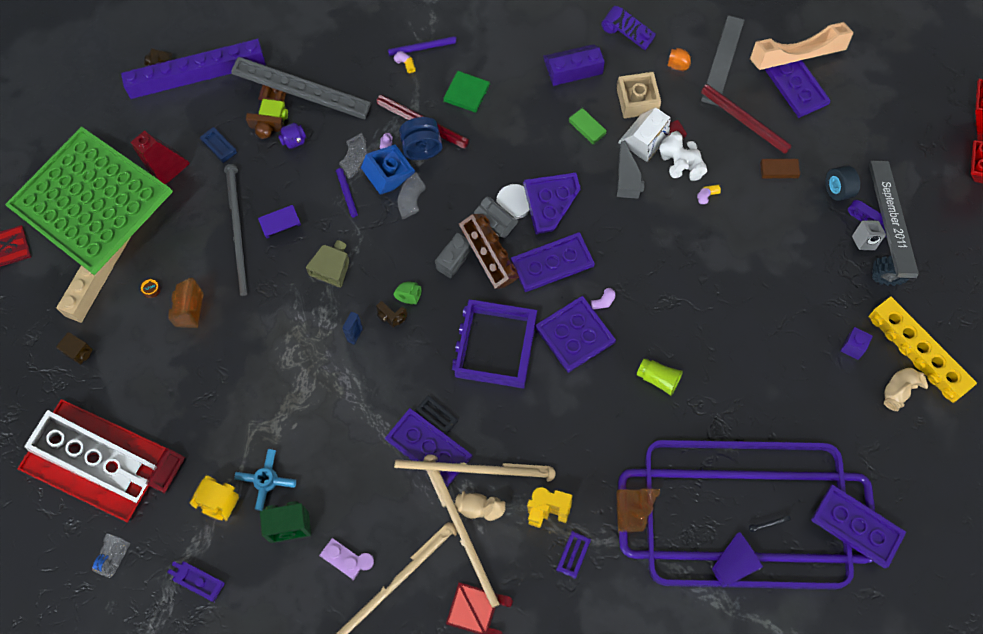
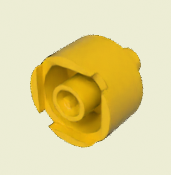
[190,476,239,521]

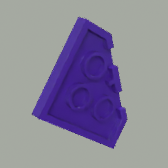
[523,173,581,234]

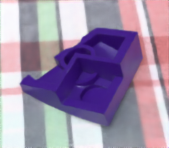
[712,532,763,588]

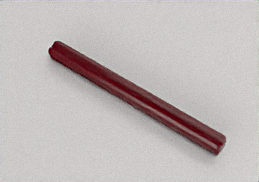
[701,84,791,154]
[377,95,469,148]

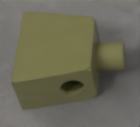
[306,240,349,288]

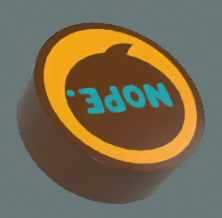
[140,279,161,298]

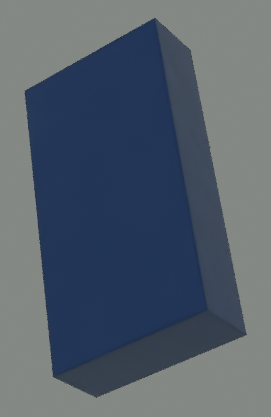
[200,127,237,163]
[342,311,363,345]

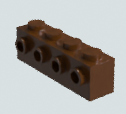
[459,214,519,289]

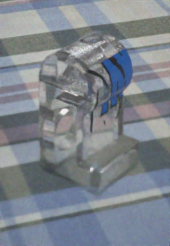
[92,533,130,578]

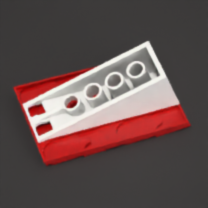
[17,399,166,523]

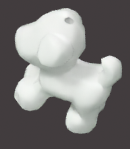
[659,131,707,181]

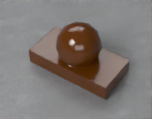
[246,113,284,139]

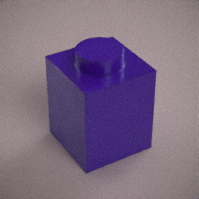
[841,327,873,360]

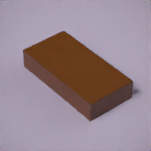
[760,159,800,178]

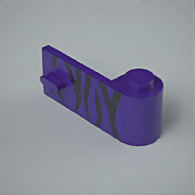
[602,6,656,50]

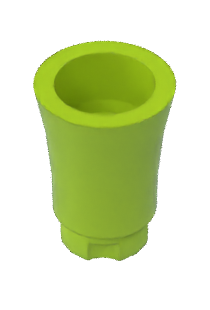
[637,359,683,396]

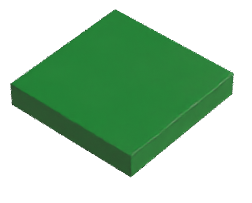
[444,71,490,113]

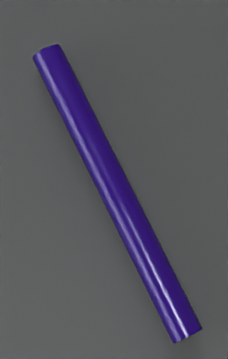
[388,36,456,56]

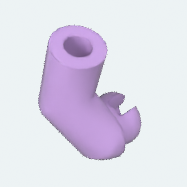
[380,133,393,149]
[591,288,615,310]

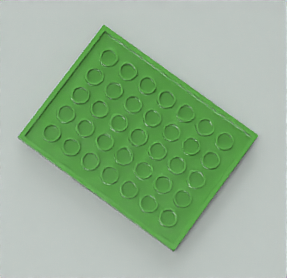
[5,127,173,276]

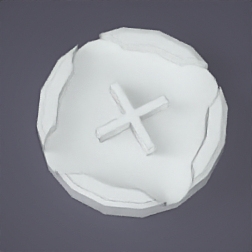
[497,184,530,219]

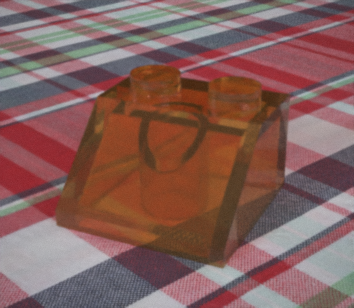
[168,278,204,328]

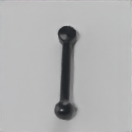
[749,515,791,532]

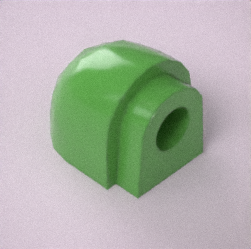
[394,282,422,305]

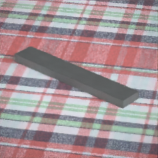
[701,16,744,106]

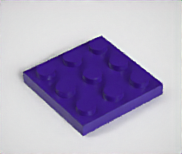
[535,296,616,373]

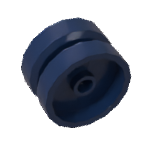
[399,117,443,160]

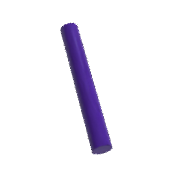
[336,168,358,217]

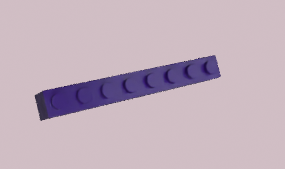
[121,39,266,99]

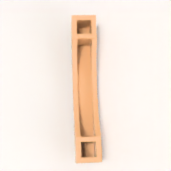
[750,22,854,70]

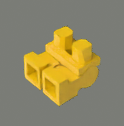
[527,488,572,528]

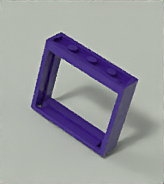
[452,299,537,388]

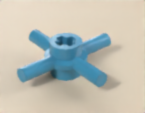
[234,449,296,510]

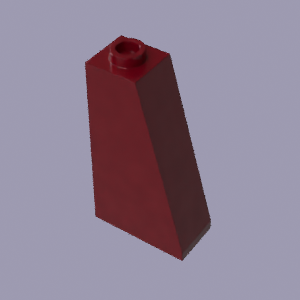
[130,130,190,185]

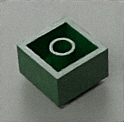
[260,501,311,543]

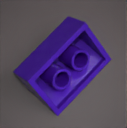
[544,44,604,86]

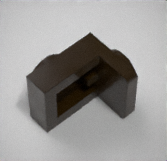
[144,49,172,66]
[376,301,407,328]

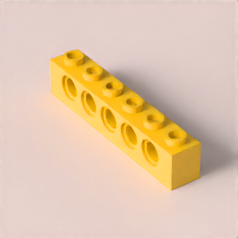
[868,297,977,403]

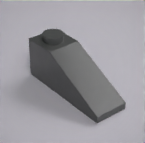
[617,140,644,199]

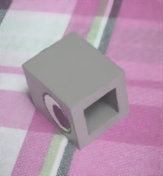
[852,221,886,250]

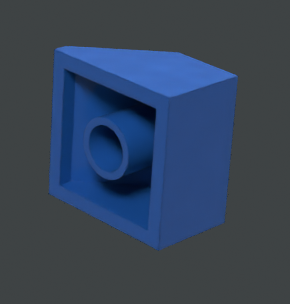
[361,145,415,195]

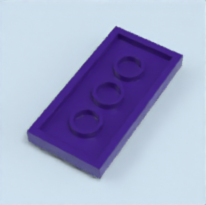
[765,60,831,118]
[511,232,595,292]
[385,408,472,488]
[811,485,906,569]

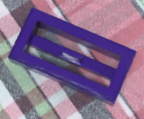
[556,531,591,579]

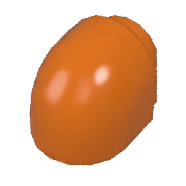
[668,48,691,71]

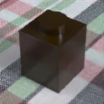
[56,332,93,365]

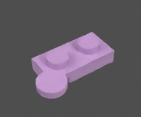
[320,538,374,580]

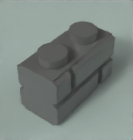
[474,196,518,238]
[435,233,473,278]

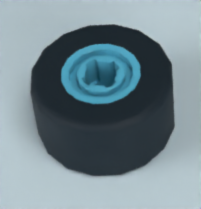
[825,165,860,201]

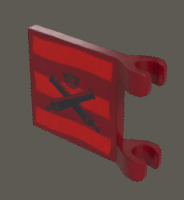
[0,225,31,267]

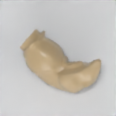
[884,368,928,411]
[455,491,505,521]

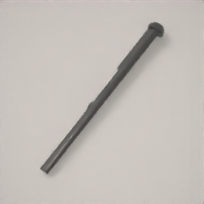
[224,164,247,296]

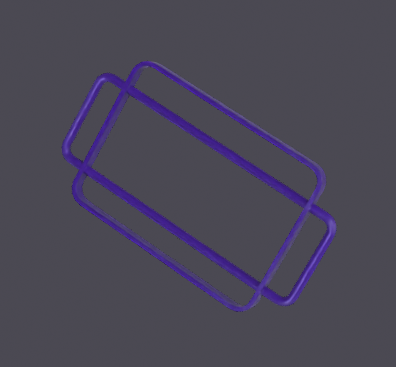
[618,440,875,589]

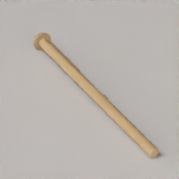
[423,454,499,608]
[395,459,555,482]
[336,523,458,634]

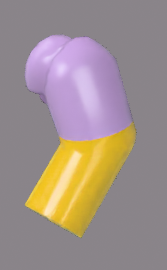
[394,51,415,73]
[697,185,721,204]

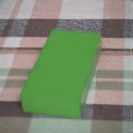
[569,108,606,144]

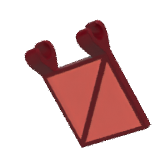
[446,583,513,634]

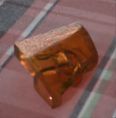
[617,489,660,532]

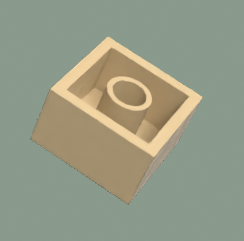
[617,72,661,118]

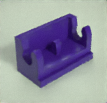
[258,205,301,238]

